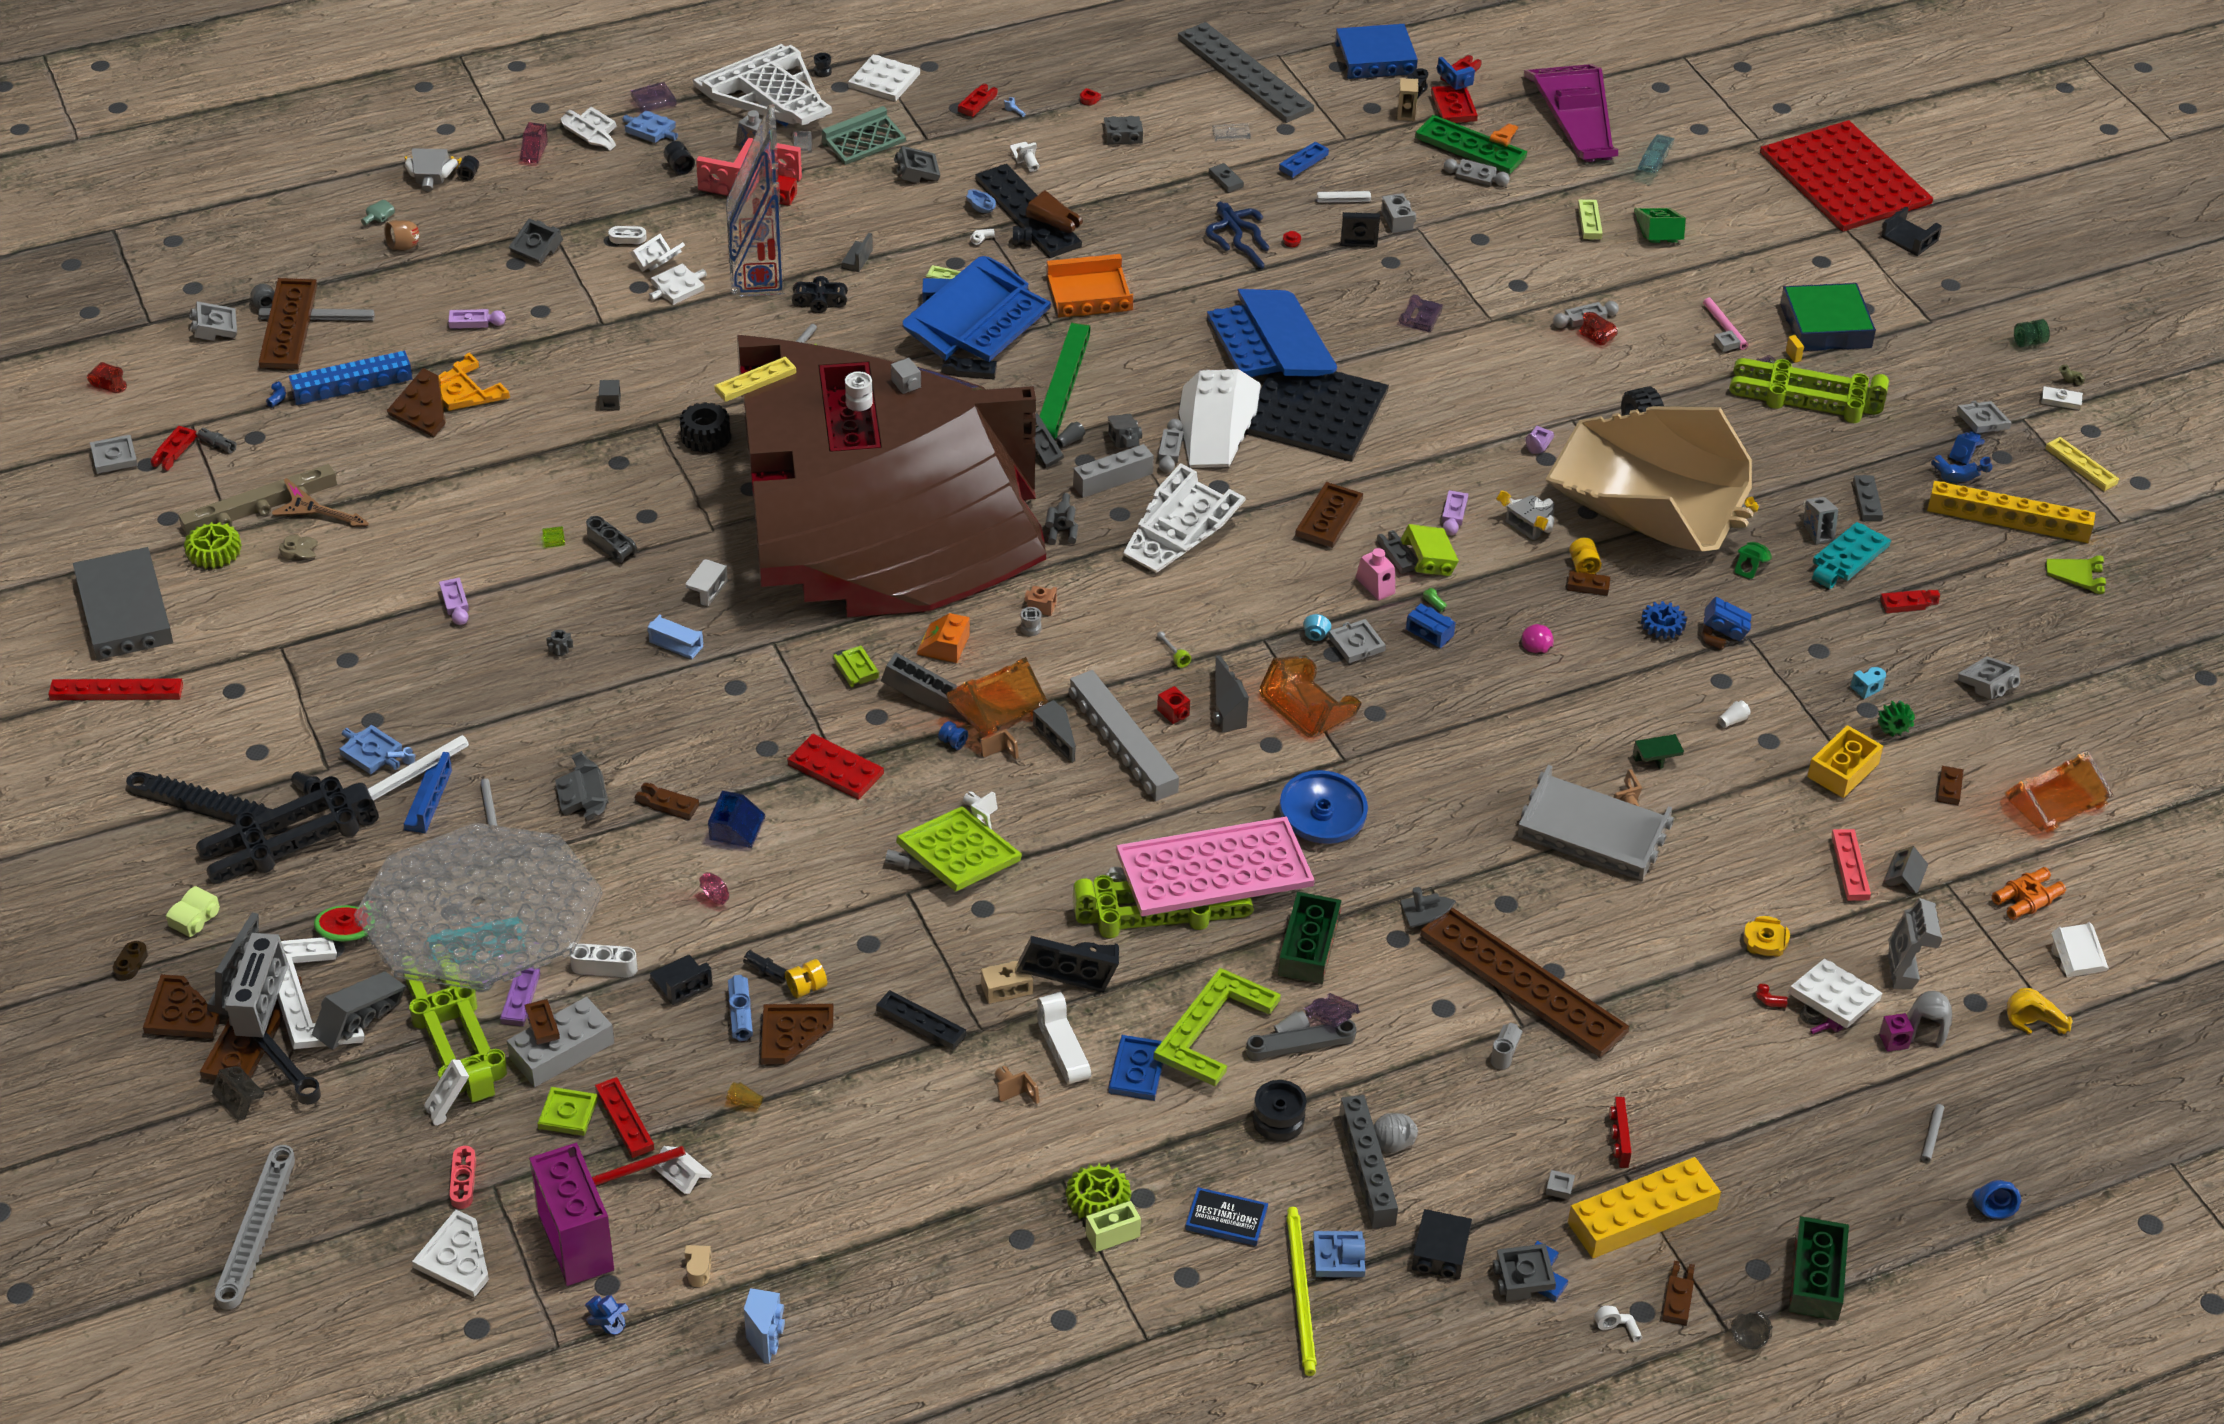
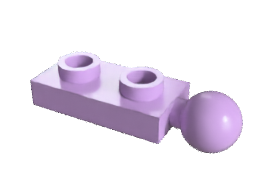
[449,309,506,329]
[1442,490,1468,536]
[439,578,469,625]

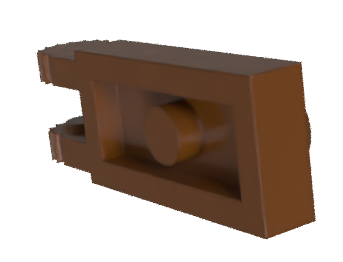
[634,783,699,820]
[1662,1261,1695,1326]

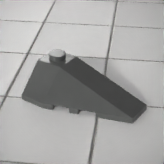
[1213,655,1249,733]

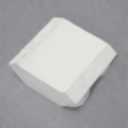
[2051,922,2109,977]

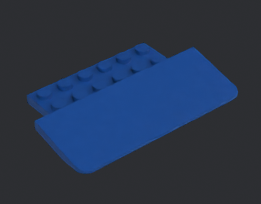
[902,256,1051,362]
[1207,289,1337,377]

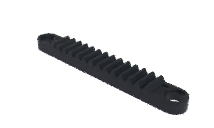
[126,772,288,835]

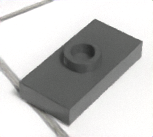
[1209,163,1244,192]

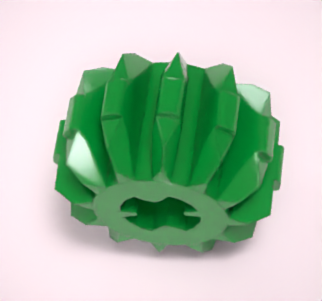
[1877,700,1915,737]

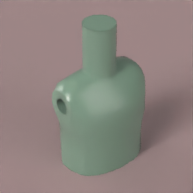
[361,199,395,226]

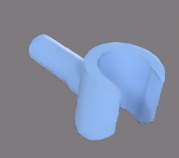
[1004,97,1025,117]
[386,747,416,764]

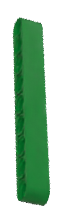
[1036,323,1091,440]

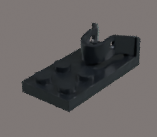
[1016,936,1119,993]

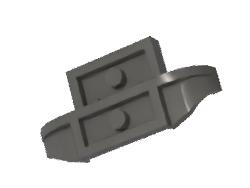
[555,751,609,821]

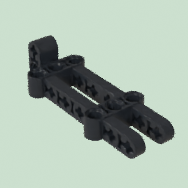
[196,776,379,884]

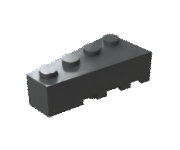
[312,971,406,1050]

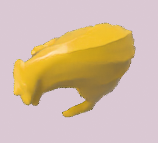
[2007,988,2073,1034]

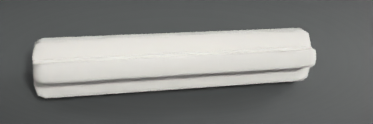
[1317,191,1371,203]

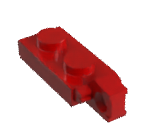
[1880,590,1941,613]

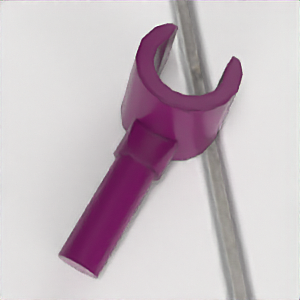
[1810,1018,1843,1034]

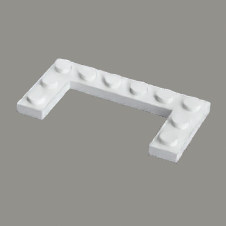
[277,937,365,1049]

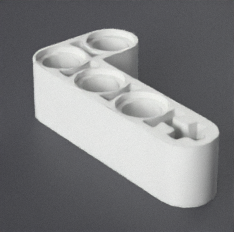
[1037,992,1091,1084]

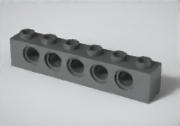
[1339,1095,1398,1229]

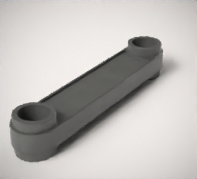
[1246,1019,1357,1061]

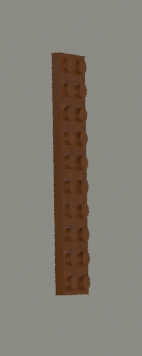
[1420,907,1630,1058]

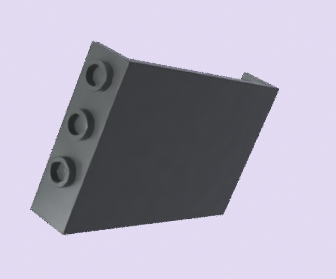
[73,547,173,660]

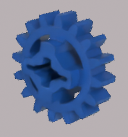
[1641,601,1687,639]

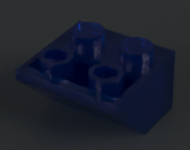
[708,790,766,848]

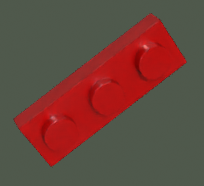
[1609,1097,1632,1168]

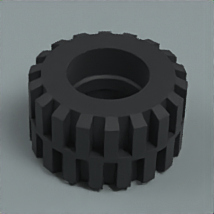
[1621,386,1664,416]
[680,402,731,453]

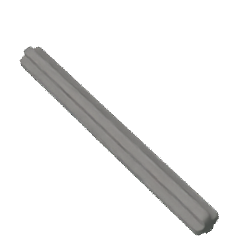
[259,308,375,321]

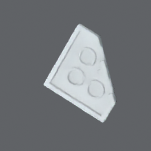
[412,1210,489,1297]

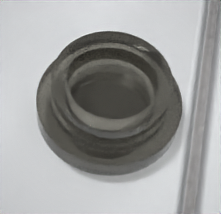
[1800,1004,1824,1025]

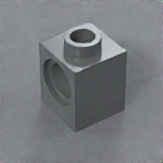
[599,380,621,410]

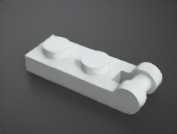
[424,1059,469,1125]

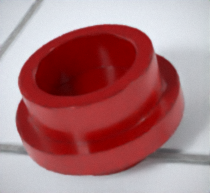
[1283,231,1301,248]

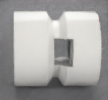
[845,372,873,411]

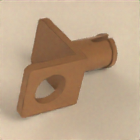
[978,726,1019,759]
[1613,769,1642,807]
[995,1066,1040,1104]

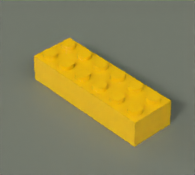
[1568,1157,1721,1259]

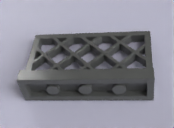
[207,912,259,1016]

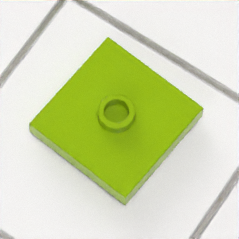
[537,1087,598,1136]

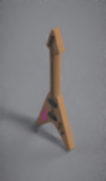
[272,478,369,527]

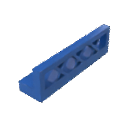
[403,752,452,833]

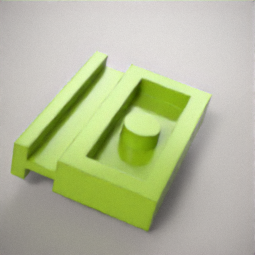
[833,646,879,687]

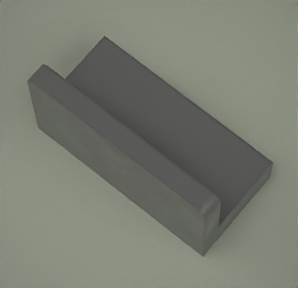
[842,233,873,272]
[1884,846,1928,894]

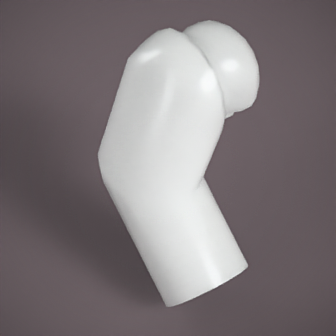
[970,229,995,245]

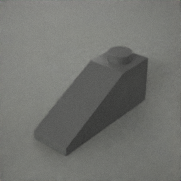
[1033,700,1076,763]

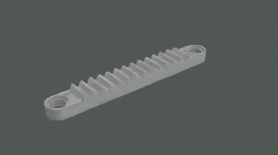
[215,1145,295,1310]

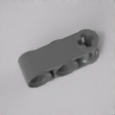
[586,516,637,563]

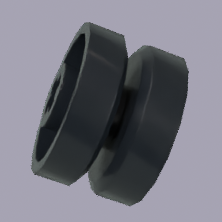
[1253,1080,1307,1142]

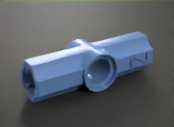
[728,975,753,1041]

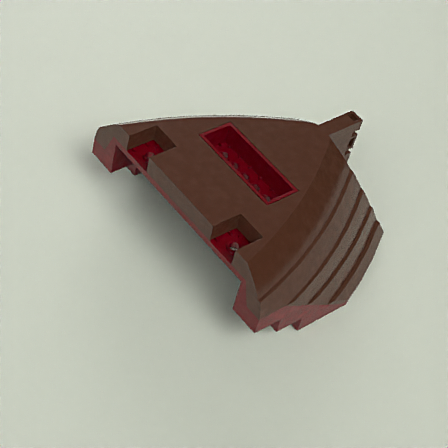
[737,335,1046,617]

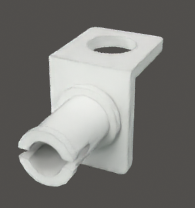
[1010,142,1040,172]
[963,791,997,829]

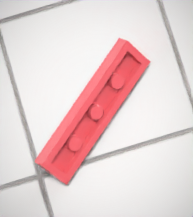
[1831,829,1871,901]

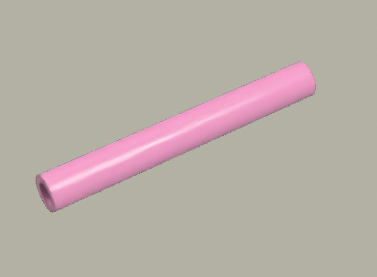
[1703,298,1748,350]

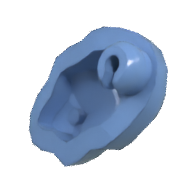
[966,189,996,213]

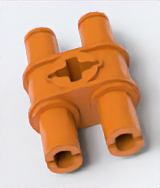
[1991,867,2066,920]

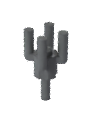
[1045,493,1078,545]

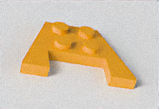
[439,352,510,411]

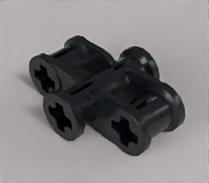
[792,276,848,313]

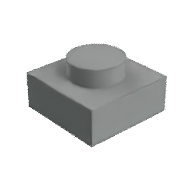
[1714,330,1741,352]
[1546,1170,1575,1200]

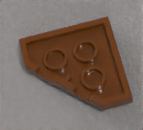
[387,368,446,437]
[143,974,220,1038]
[761,1003,834,1064]

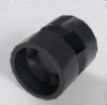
[663,141,695,175]

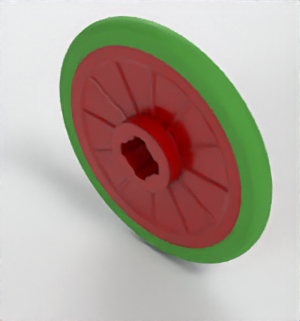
[314,905,375,941]

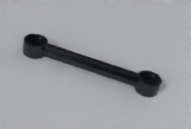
[252,1031,321,1105]

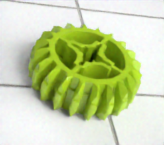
[184,522,242,569]
[1066,1163,1131,1219]

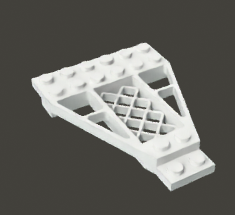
[693,44,832,125]

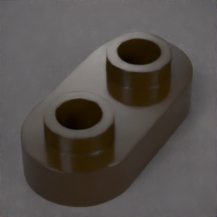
[112,941,148,981]

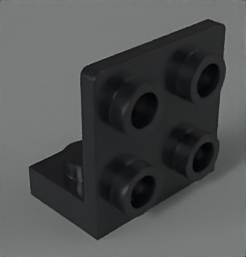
[650,955,713,1005]

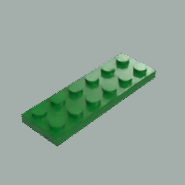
[1415,115,1527,175]

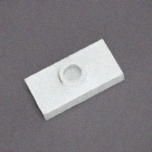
[2041,386,2083,410]

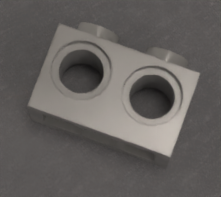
[1381,193,1416,233]

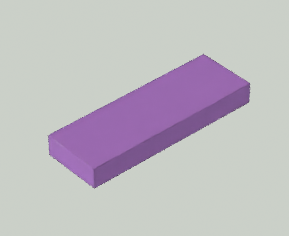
[500,966,540,1026]

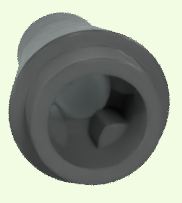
[1056,421,1085,448]

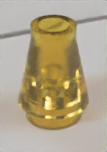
[726,1082,764,1110]

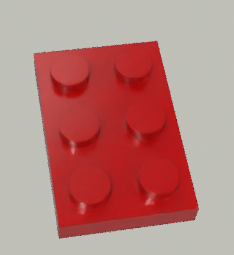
[1431,86,1478,123]

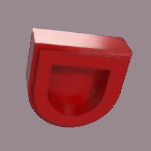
[1080,88,1101,106]

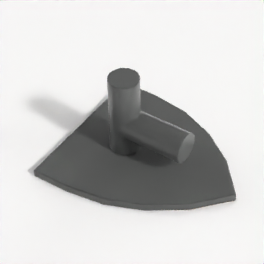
[1400,887,1456,928]

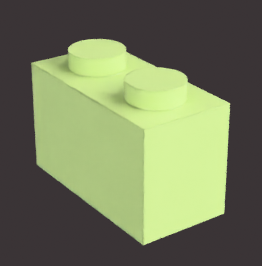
[1086,1201,1141,1252]

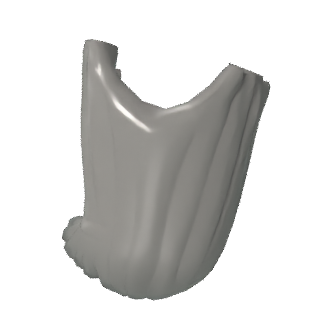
[1907,991,1952,1048]

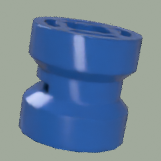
[938,721,968,750]

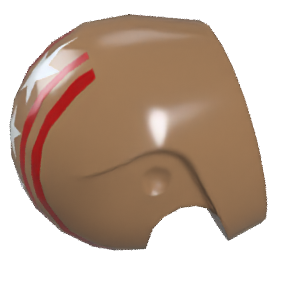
[384,220,420,251]

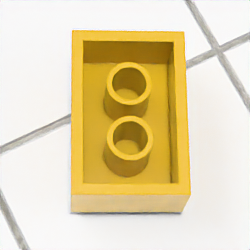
[1807,725,1884,798]

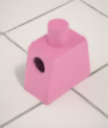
[1356,548,1395,601]

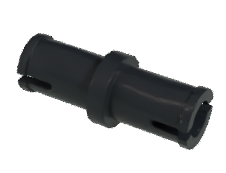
[743,950,788,983]

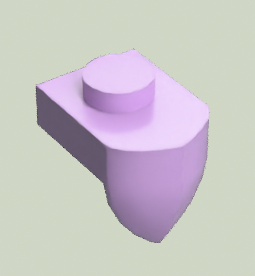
[1525,426,1554,454]

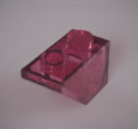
[520,122,548,163]

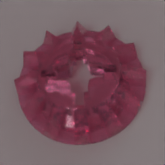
[699,872,729,905]

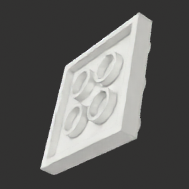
[848,54,920,102]
[1788,959,1883,1028]

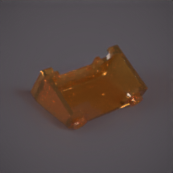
[1260,656,1362,737]
[945,657,1048,736]
[2004,750,2114,834]

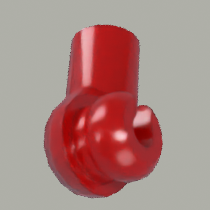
[1755,984,1787,1008]

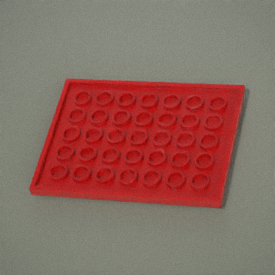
[1760,120,1933,232]

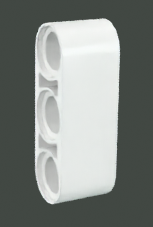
[570,944,638,978]

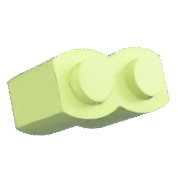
[166,886,220,937]

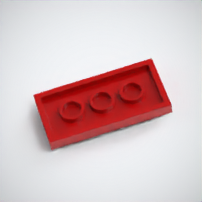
[787,733,884,800]

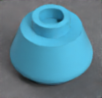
[1303,614,1331,641]

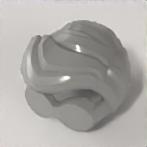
[1374,1113,1418,1153]

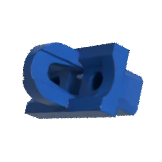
[585,1295,629,1334]

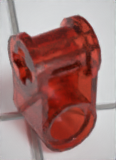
[1580,312,1618,345]
[87,362,127,393]

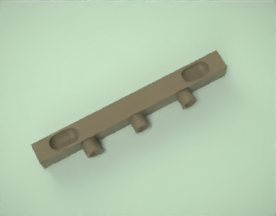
[179,464,337,536]

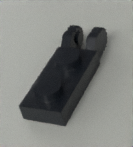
[941,356,997,380]

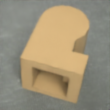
[685,1245,712,1287]

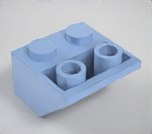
[744,1288,785,1364]

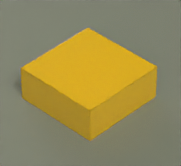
[1786,335,1804,363]

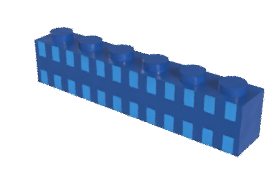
[289,350,413,405]

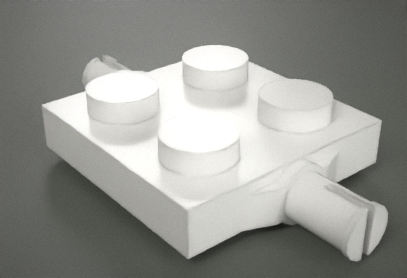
[649,263,707,305]

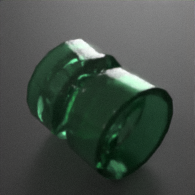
[2014,319,2050,348]

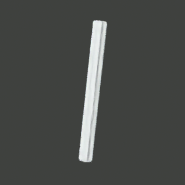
[368,735,469,801]

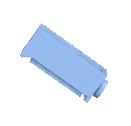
[647,614,703,659]

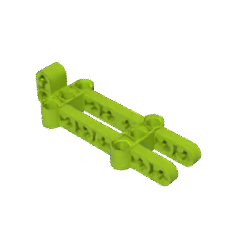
[1729,358,1889,423]
[1073,875,1254,939]
[404,957,507,1103]

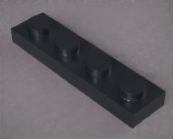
[876,990,966,1050]

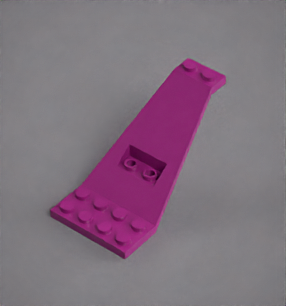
[1524,64,1618,162]

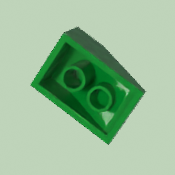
[1634,208,1686,243]

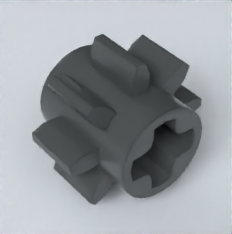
[546,630,573,656]

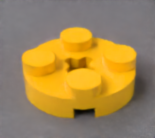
[1743,916,1790,957]

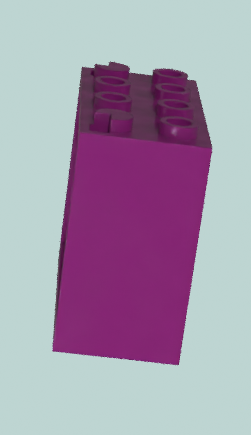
[529,1142,615,1286]

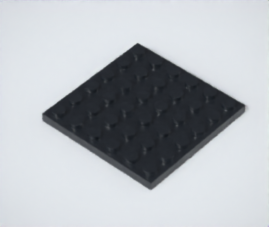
[1245,371,1389,461]

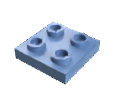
[1313,1231,1365,1277]

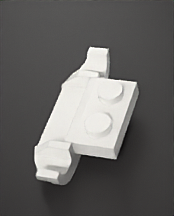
[561,107,617,151]

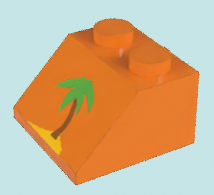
[917,613,970,663]

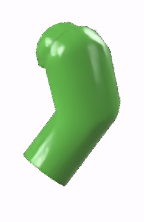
[1423,588,1447,613]

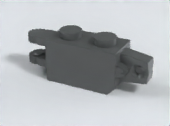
[1108,414,1142,448]

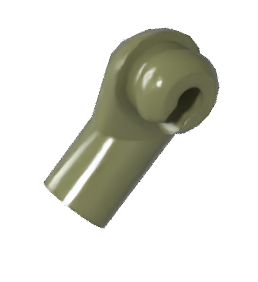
[2059,364,2085,385]

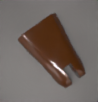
[1026,190,1083,234]

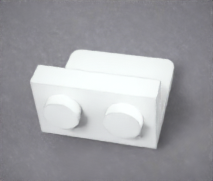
[630,234,685,272]

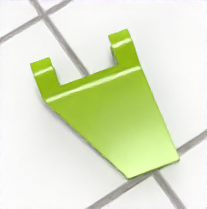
[2046,555,2106,594]

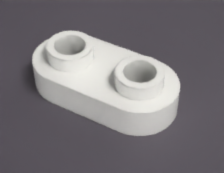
[609,226,647,245]

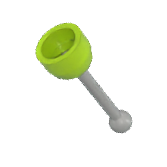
[1157,632,1192,668]

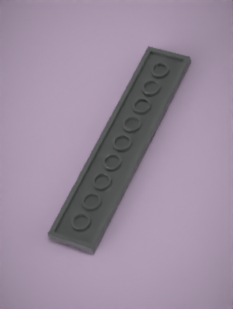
[1178,22,1314,123]

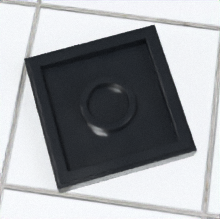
[1340,212,1380,247]

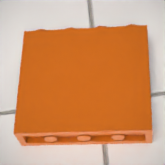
[1046,254,1134,318]

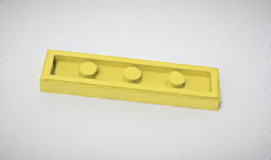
[714,357,796,402]
[2045,437,2119,491]

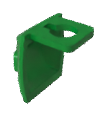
[1735,542,1772,579]

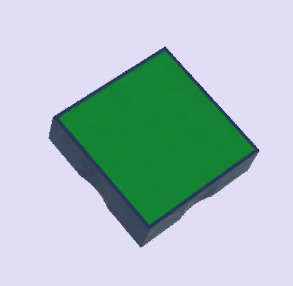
[1780,283,1876,351]

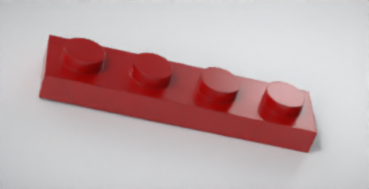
[595,1077,655,1158]

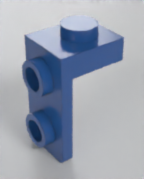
[1436,57,1475,90]
[1949,431,1985,464]

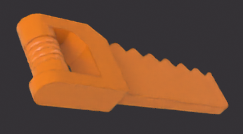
[1489,123,1518,147]

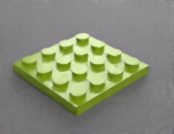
[896,806,1022,892]

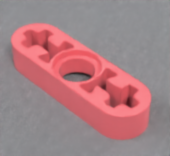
[449,1146,476,1209]

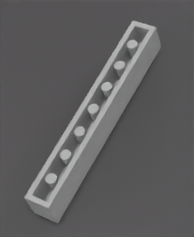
[1068,670,1179,801]

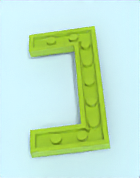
[1153,968,1281,1086]

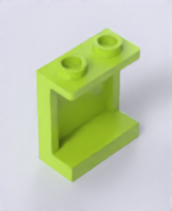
[1401,524,1459,576]

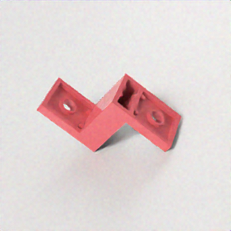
[696,138,802,200]

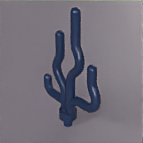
[1205,201,1269,269]

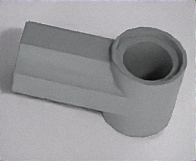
[1490,1023,1522,1069]

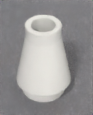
[1718,700,1751,728]

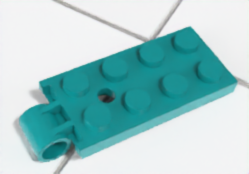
[1812,522,1891,589]

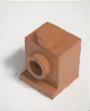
[1024,586,1057,616]

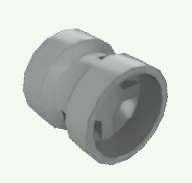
[1020,607,1042,636]

